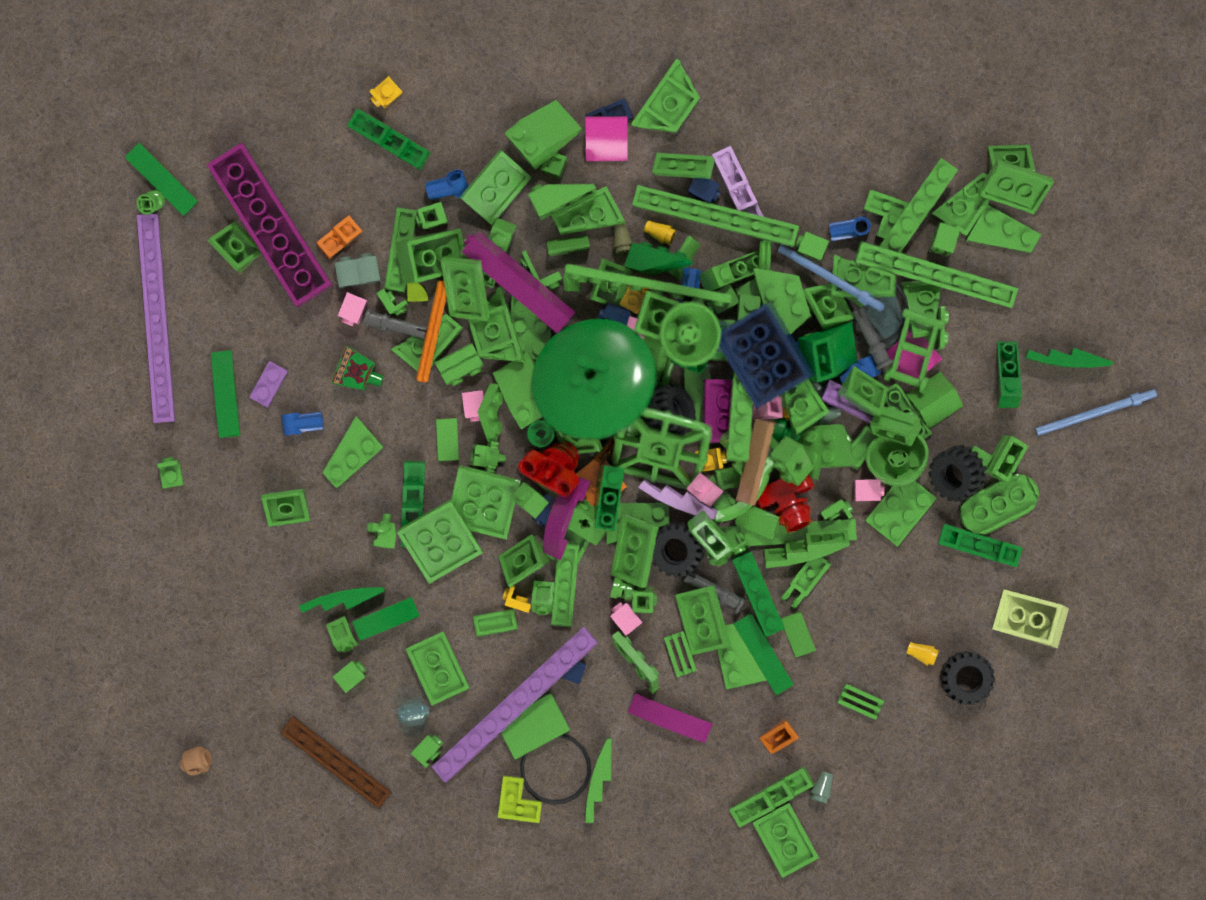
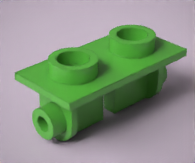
[705,532,750,566]

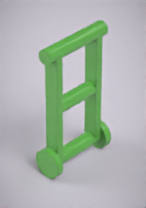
[884,308,945,394]

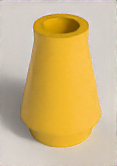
[644,220,676,245]
[906,642,939,666]

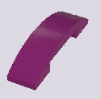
[543,476,590,560]
[628,693,713,743]

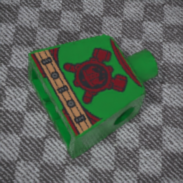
[331,346,384,391]

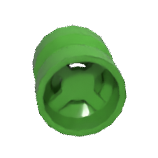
[136,190,165,215]
[610,577,634,602]

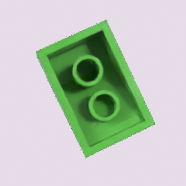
[505,100,583,170]
[528,184,596,221]
[395,228,466,283]
[493,352,542,429]

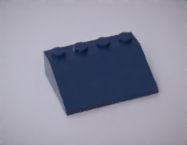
[719,303,815,409]

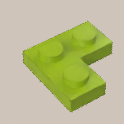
[498,775,542,823]

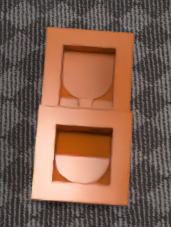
[316,216,362,260]

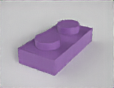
[249,361,288,407]

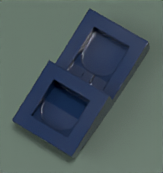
[585,98,634,120]

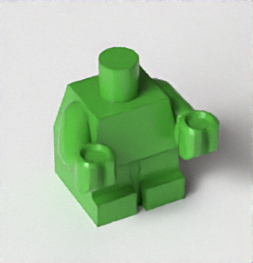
[469,441,506,474]
[367,513,396,549]

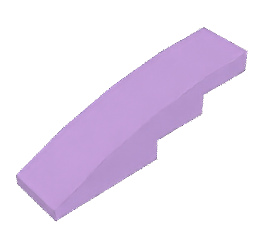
[712,146,763,217]
[638,479,717,519]

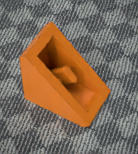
[759,718,799,755]

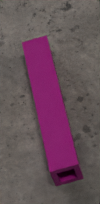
[461,231,575,333]

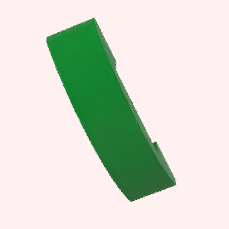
[937,524,1023,567]

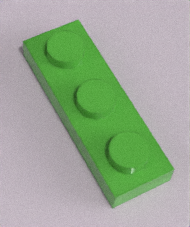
[652,153,715,179]

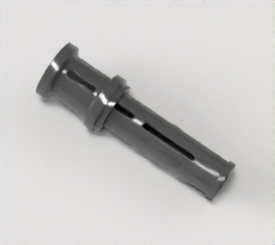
[852,307,894,370]
[364,309,428,339]
[684,572,746,614]

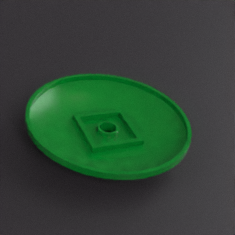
[531,319,656,440]

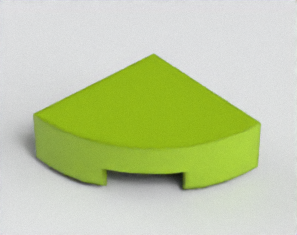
[407,283,429,302]

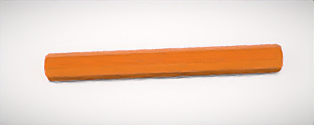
[416,281,447,383]

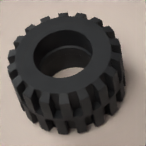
[645,383,696,436]
[928,445,987,502]
[652,522,705,577]
[940,651,995,705]

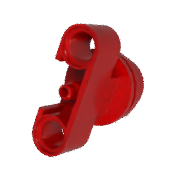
[518,441,580,497]
[756,474,815,533]

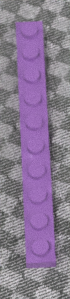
[137,214,176,423]
[432,627,599,783]

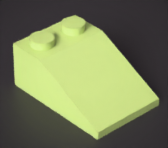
[992,589,1069,649]

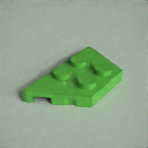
[631,59,700,133]
[753,268,811,334]
[468,287,525,362]
[797,424,859,469]

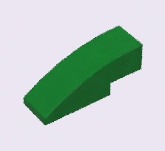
[352,597,420,641]

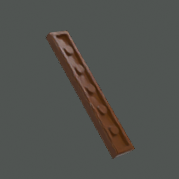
[280,716,392,809]

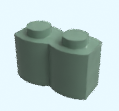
[335,253,381,289]

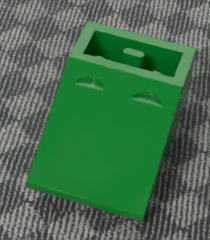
[798,321,858,382]

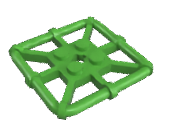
[611,408,711,490]

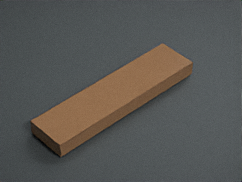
[736,419,775,506]

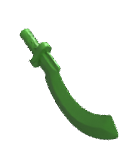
[715,440,782,522]

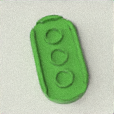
[960,474,1039,534]

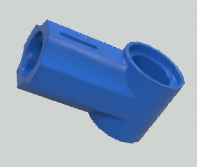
[425,169,469,201]
[829,217,871,241]
[677,268,701,304]
[838,355,881,385]
[281,412,324,436]

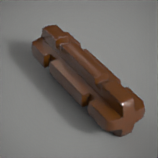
[594,435,615,464]

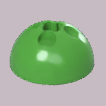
[659,302,721,366]
[866,434,929,486]

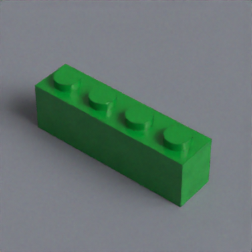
[731,551,785,637]

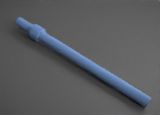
[778,244,885,312]
[1035,389,1157,436]

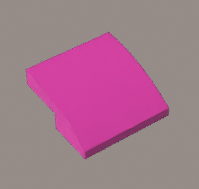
[586,116,627,161]
[886,331,942,385]

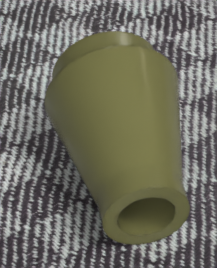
[613,223,633,255]

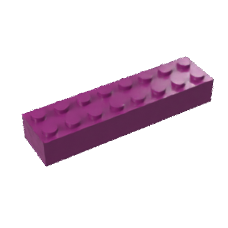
[207,143,333,308]

